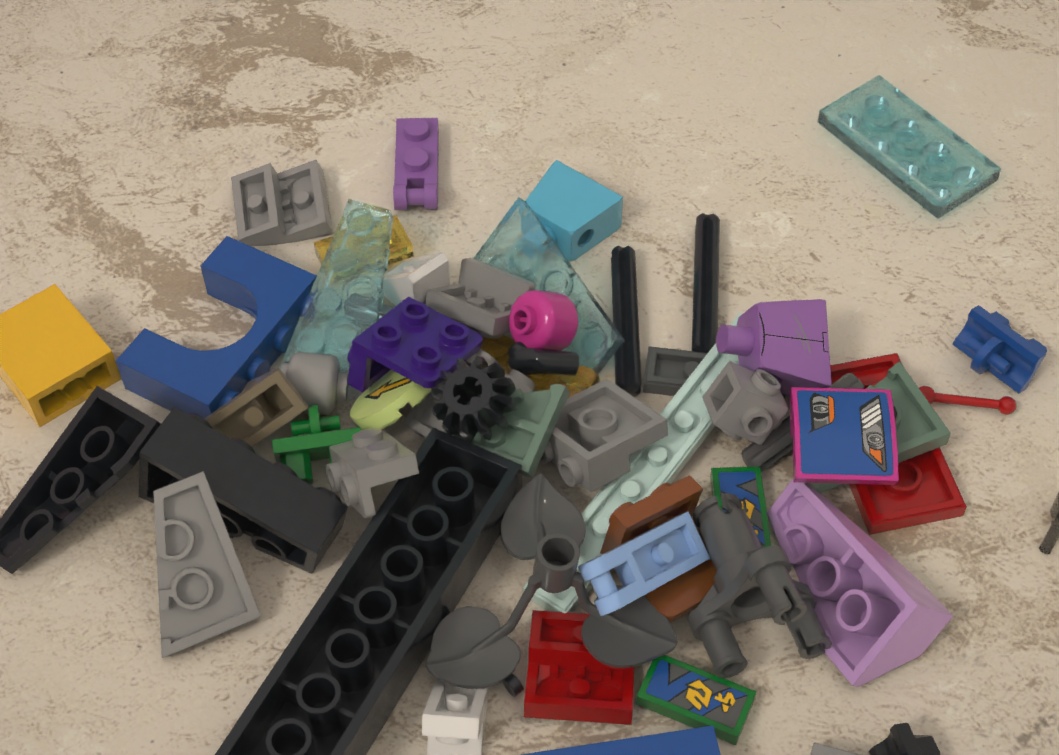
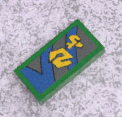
[710,466,771,548]
[636,655,756,745]

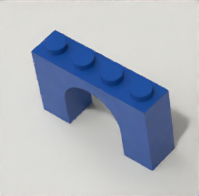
[116,236,322,418]

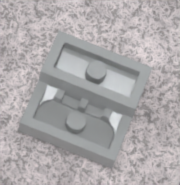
[231,160,333,246]

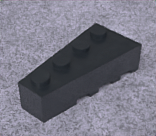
[138,407,348,574]

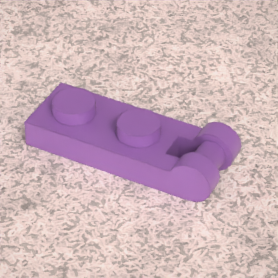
[393,118,439,210]

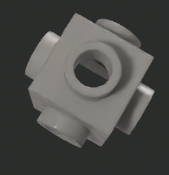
[702,361,789,445]

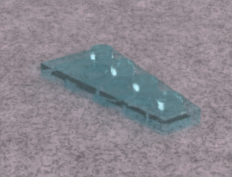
[473,197,624,377]
[282,199,393,373]

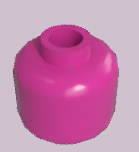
[509,290,578,351]

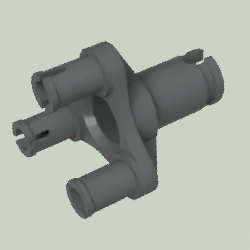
[687,493,832,679]

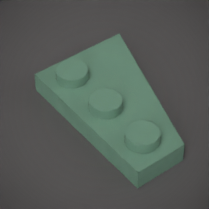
[811,361,951,493]

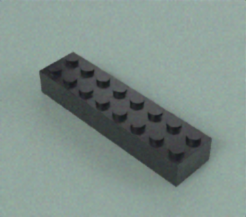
[215,428,522,755]

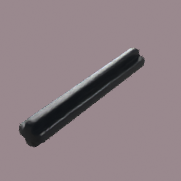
[692,213,720,353]
[611,246,642,397]

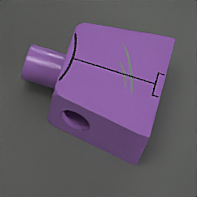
[716,299,832,396]

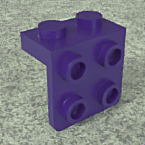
[347,296,483,393]

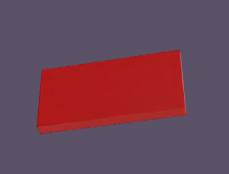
[830,353,967,535]

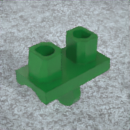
[272,404,361,484]

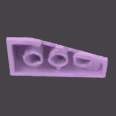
[767,479,953,687]

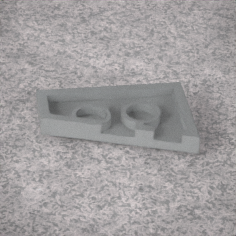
[153,471,261,658]

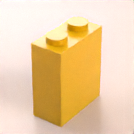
[0,284,121,427]

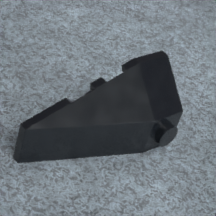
[0,386,161,574]

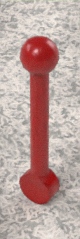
[919,386,1017,415]

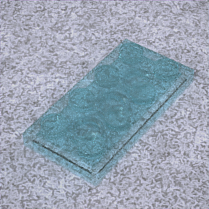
[817,75,1001,219]

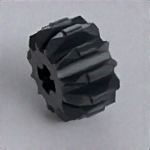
[431,355,517,443]

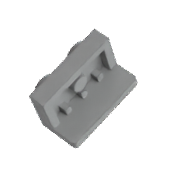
[425,258,535,339]
[326,429,419,518]

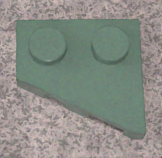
[444,384,570,478]

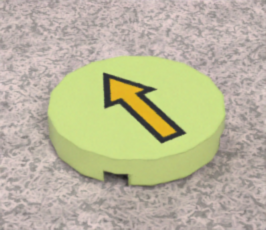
[350,370,432,430]

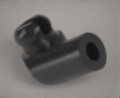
[508,342,579,376]

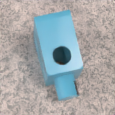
[520,160,623,261]

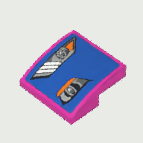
[790,387,899,485]

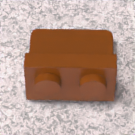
[600,475,716,623]

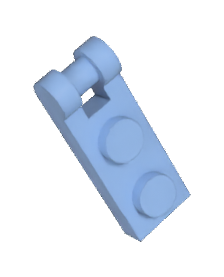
[578,512,710,616]

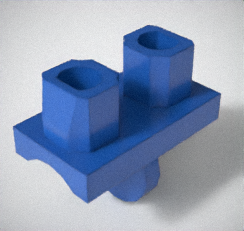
[953,305,1047,394]

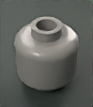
[280,352,349,416]

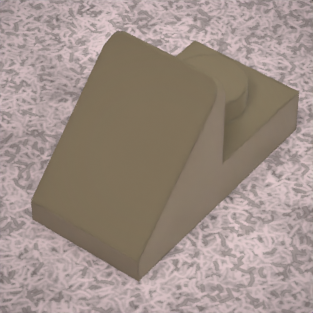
[204,368,308,447]

